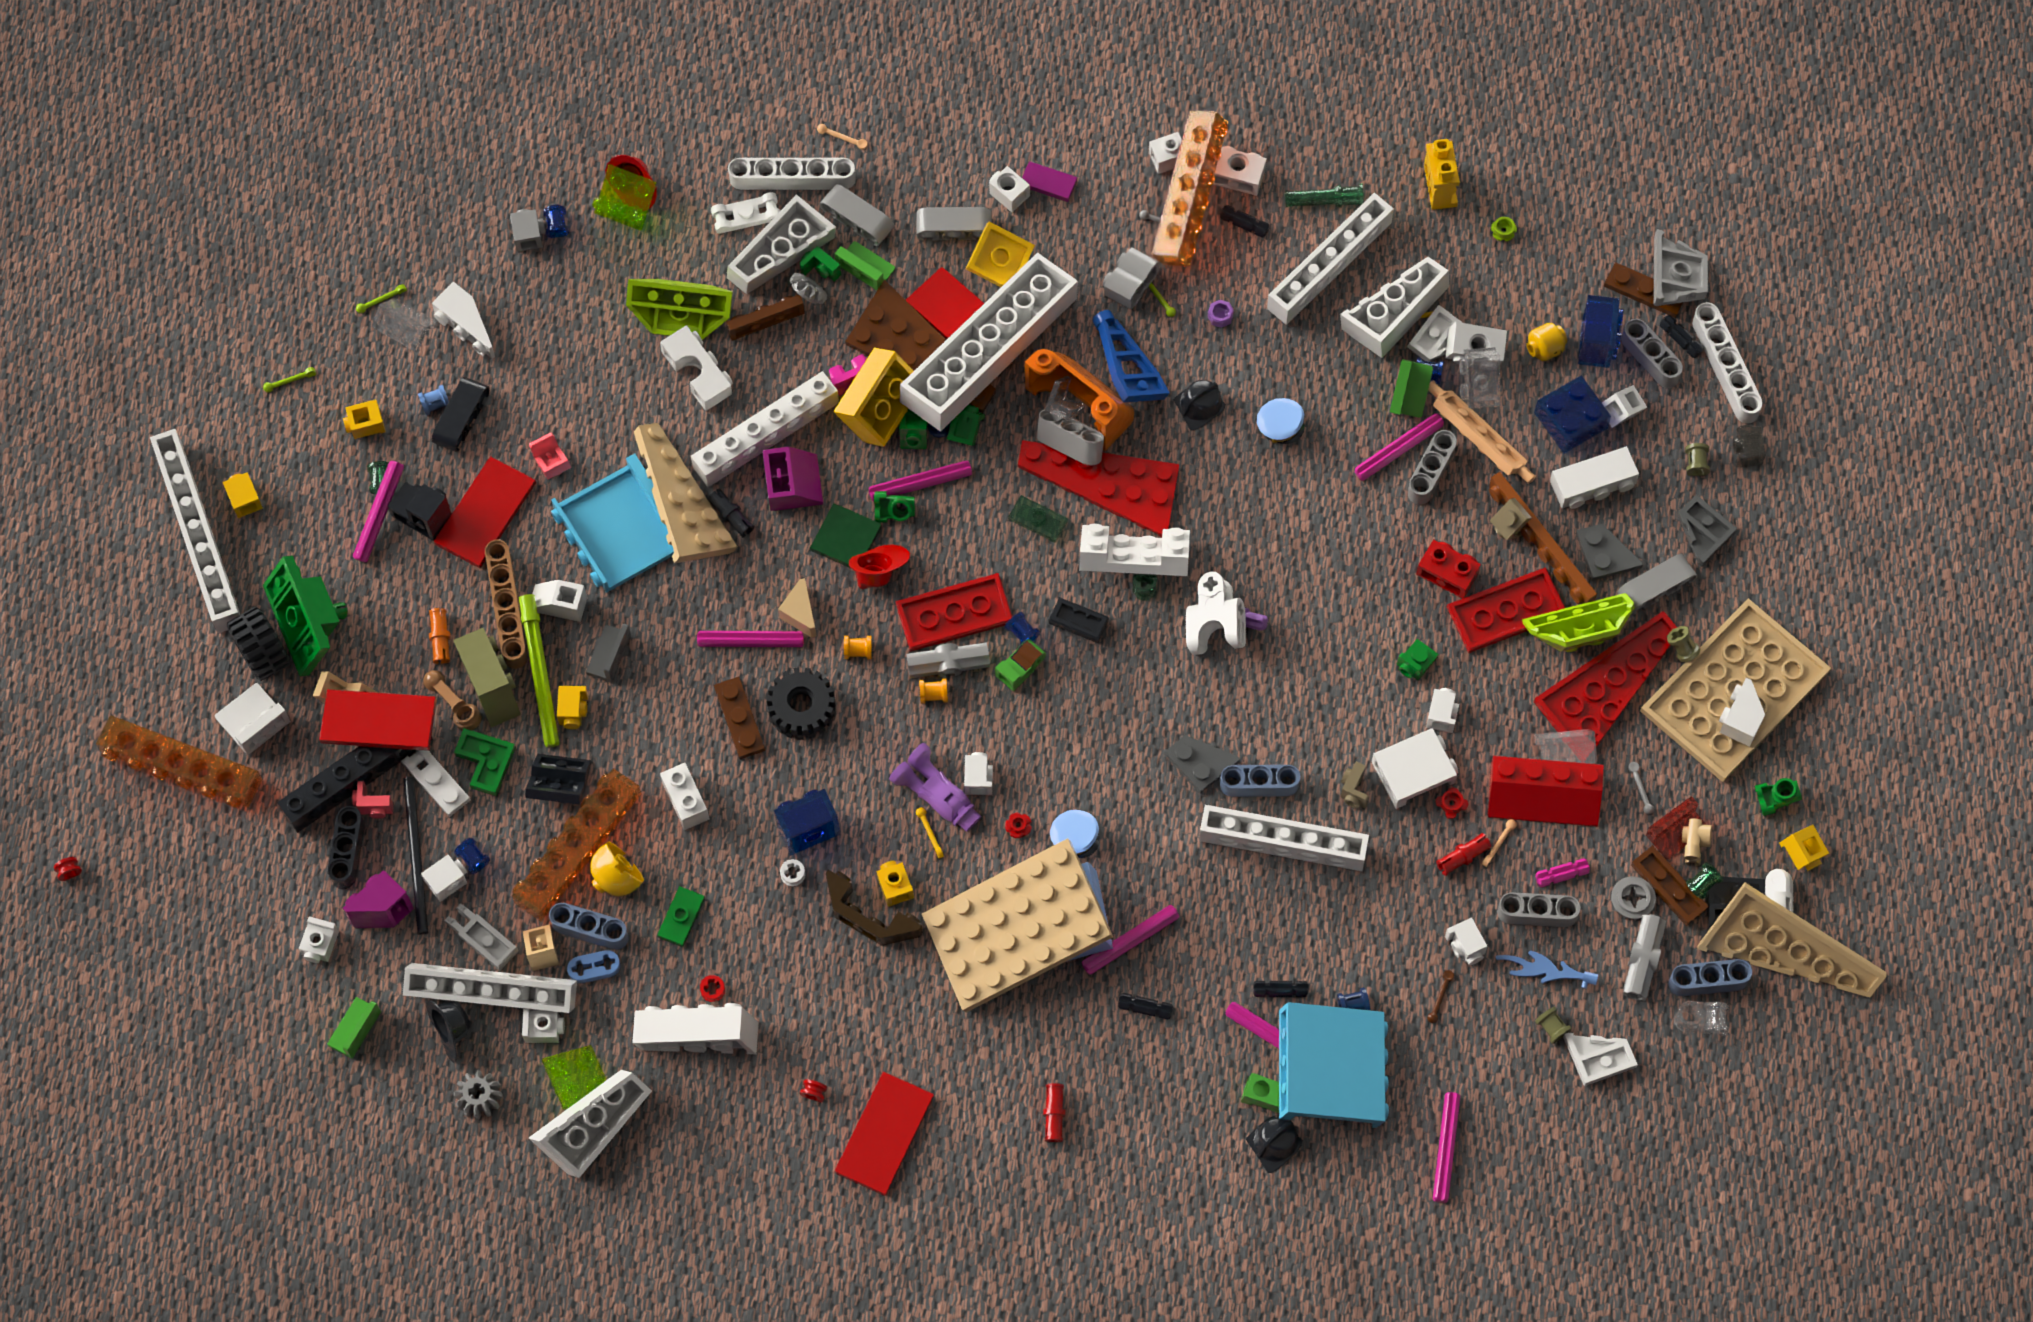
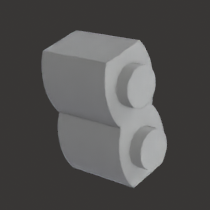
[1103,248,1159,309]

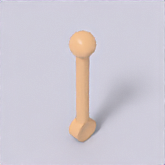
[817,124,867,149]
[1482,819,1517,867]

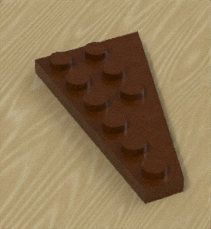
[845,279,996,413]

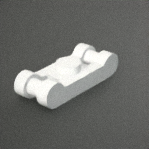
[711,192,780,234]

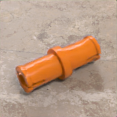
[429,608,451,664]

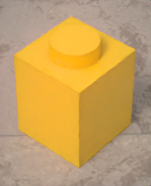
[223,472,263,518]

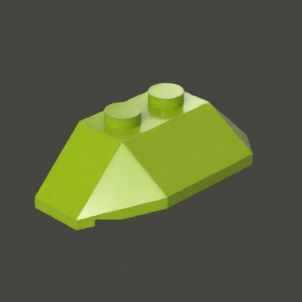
[626,279,733,340]
[1522,593,1635,652]

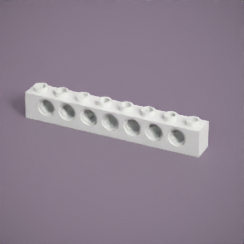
[150,429,240,633]

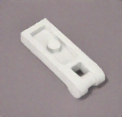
[401,750,471,817]

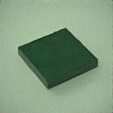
[810,503,882,568]

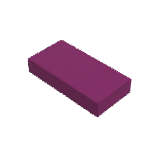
[1022,161,1077,202]

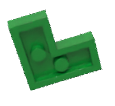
[454,728,516,796]

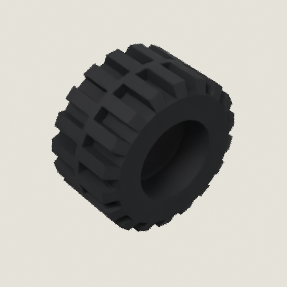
[227,606,290,681]

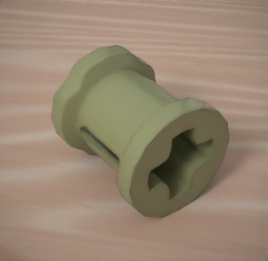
[1685,443,1710,476]
[1667,626,1701,662]
[1535,1006,1572,1044]

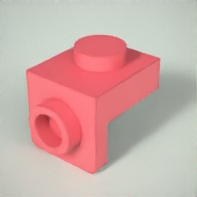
[529,433,571,479]
[352,781,393,819]

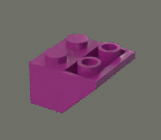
[762,447,824,511]
[343,870,414,928]

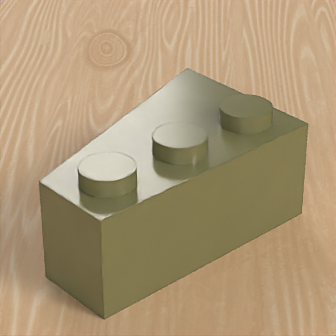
[453,628,521,728]

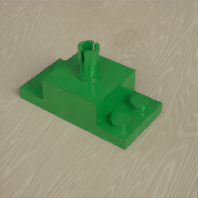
[263,555,348,677]

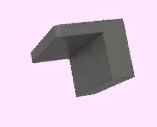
[586,623,631,683]

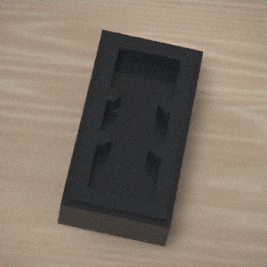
[1049,597,1109,643]

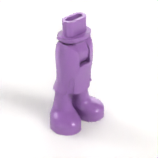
[889,743,981,832]

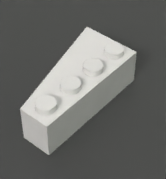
[727,194,836,294]
[1340,257,1449,358]
[633,1003,758,1054]
[529,1070,652,1178]

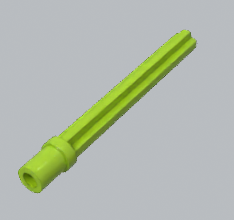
[519,594,559,747]

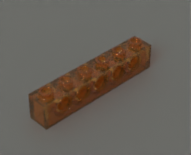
[1151,111,1228,266]
[96,715,263,808]
[512,768,642,922]

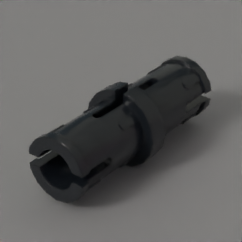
[708,489,755,538]

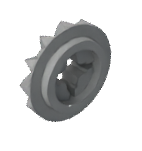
[790,273,827,304]
[1611,876,1656,921]

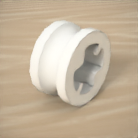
[780,859,805,886]

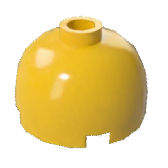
[591,841,644,897]

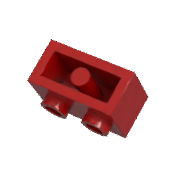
[1416,539,1481,598]

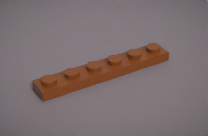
[1489,472,1597,604]

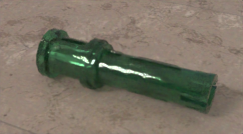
[1285,183,1364,208]

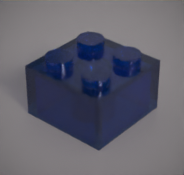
[1578,295,1624,368]
[1534,375,1611,454]
[774,789,841,856]

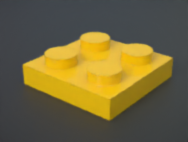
[966,221,1035,287]

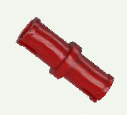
[1436,833,1492,876]
[1043,1083,1066,1142]

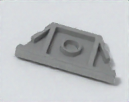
[1654,229,1708,306]

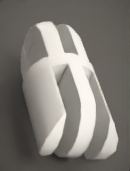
[1765,869,1794,913]

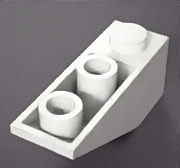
[432,282,495,359]

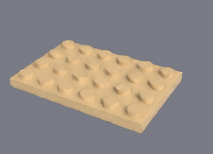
[1640,598,1831,782]
[922,838,1113,1013]

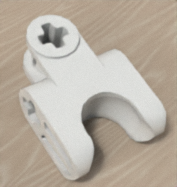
[1186,572,1246,655]

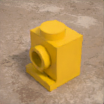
[343,399,386,439]
[557,686,588,729]
[1779,824,1829,872]
[876,861,914,907]

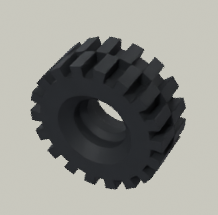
[767,667,836,740]

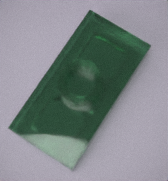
[1008,495,1068,543]

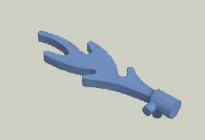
[1496,951,1599,989]

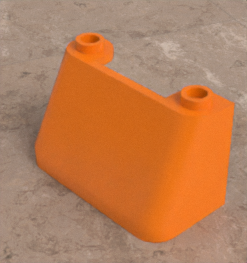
[1025,349,1134,451]

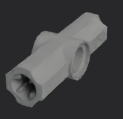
[906,643,990,678]
[1622,915,1666,1001]

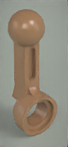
[423,670,482,731]

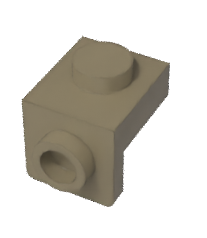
[1490,498,1532,540]
[1341,761,1369,809]

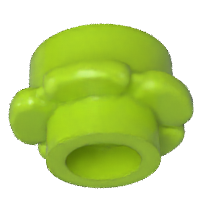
[1491,217,1517,241]

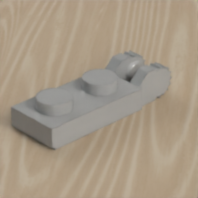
[444,903,519,971]

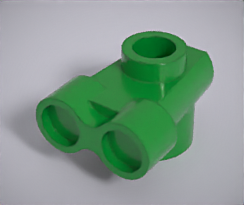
[874,491,916,523]
[1754,778,1802,816]

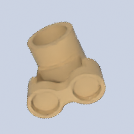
[1682,819,1712,866]

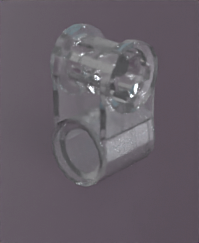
[1673,1001,1729,1036]

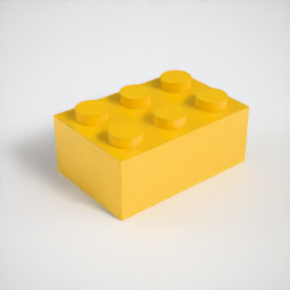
[833,348,914,447]

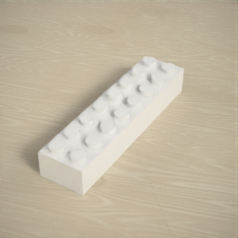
[900,253,1078,432]

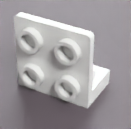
[215,683,291,755]

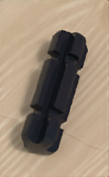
[1220,205,1269,238]
[1660,315,1704,358]
[1253,981,1308,997]
[1118,993,1173,1020]

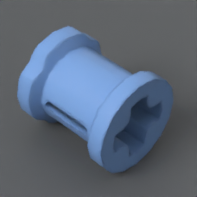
[418,385,449,416]

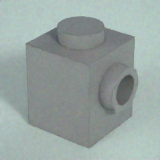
[510,209,546,252]

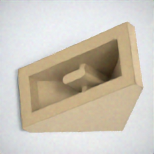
[778,578,816,637]
[523,924,559,971]

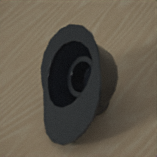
[1173,380,1226,431]
[426,1000,470,1063]
[1246,1116,1303,1173]

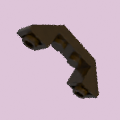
[826,869,923,946]

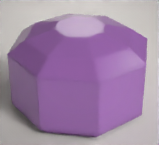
[1208,300,1234,328]

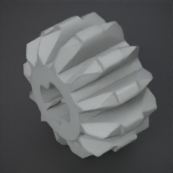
[454,1070,503,1120]

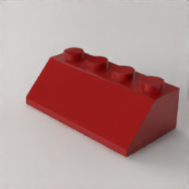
[1488,756,1604,827]

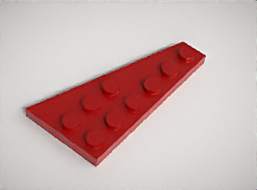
[1018,440,1179,537]
[1534,611,1677,763]

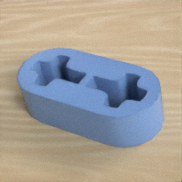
[567,950,620,983]

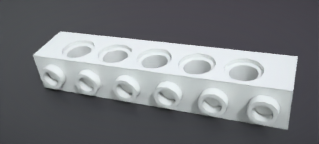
[1267,193,1394,325]
[691,371,839,487]
[1199,805,1369,871]
[403,963,577,1013]

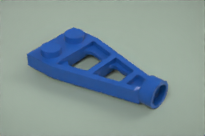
[1092,310,1169,403]

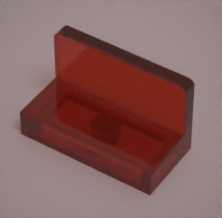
[1646,796,1707,859]

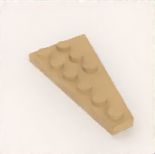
[634,423,738,563]
[1697,883,1886,998]

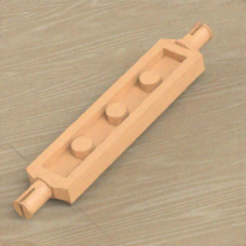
[1428,380,1536,484]

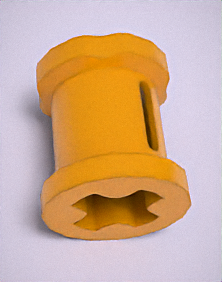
[844,636,872,659]
[919,678,948,704]

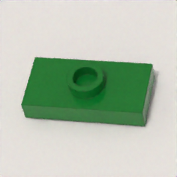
[657,886,705,947]

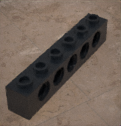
[277,735,433,833]

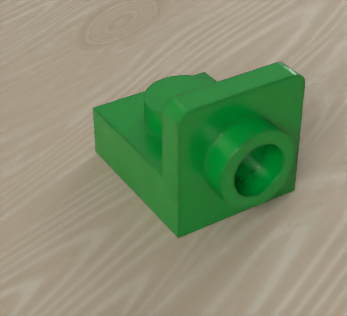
[799,246,842,282]
[947,405,985,446]
[900,409,928,449]
[1397,639,1439,681]

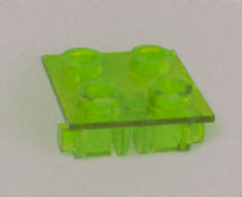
[592,164,657,231]
[541,1045,607,1110]

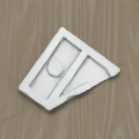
[1407,305,1462,362]
[1563,1033,1638,1086]

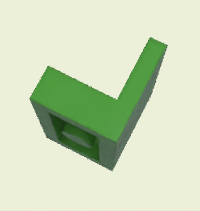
[835,241,895,290]
[1390,359,1433,418]
[327,997,381,1059]

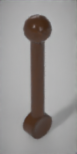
[1427,970,1454,1023]

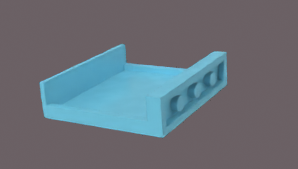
[551,454,674,593]
[1279,1002,1389,1128]

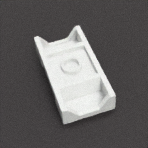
[1079,524,1190,576]

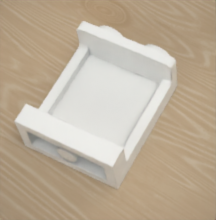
[1372,728,1458,809]

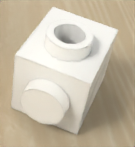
[1149,132,1190,174]

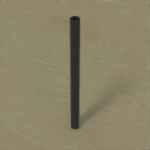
[403,777,429,935]

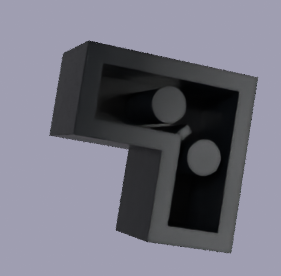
[387,482,452,541]

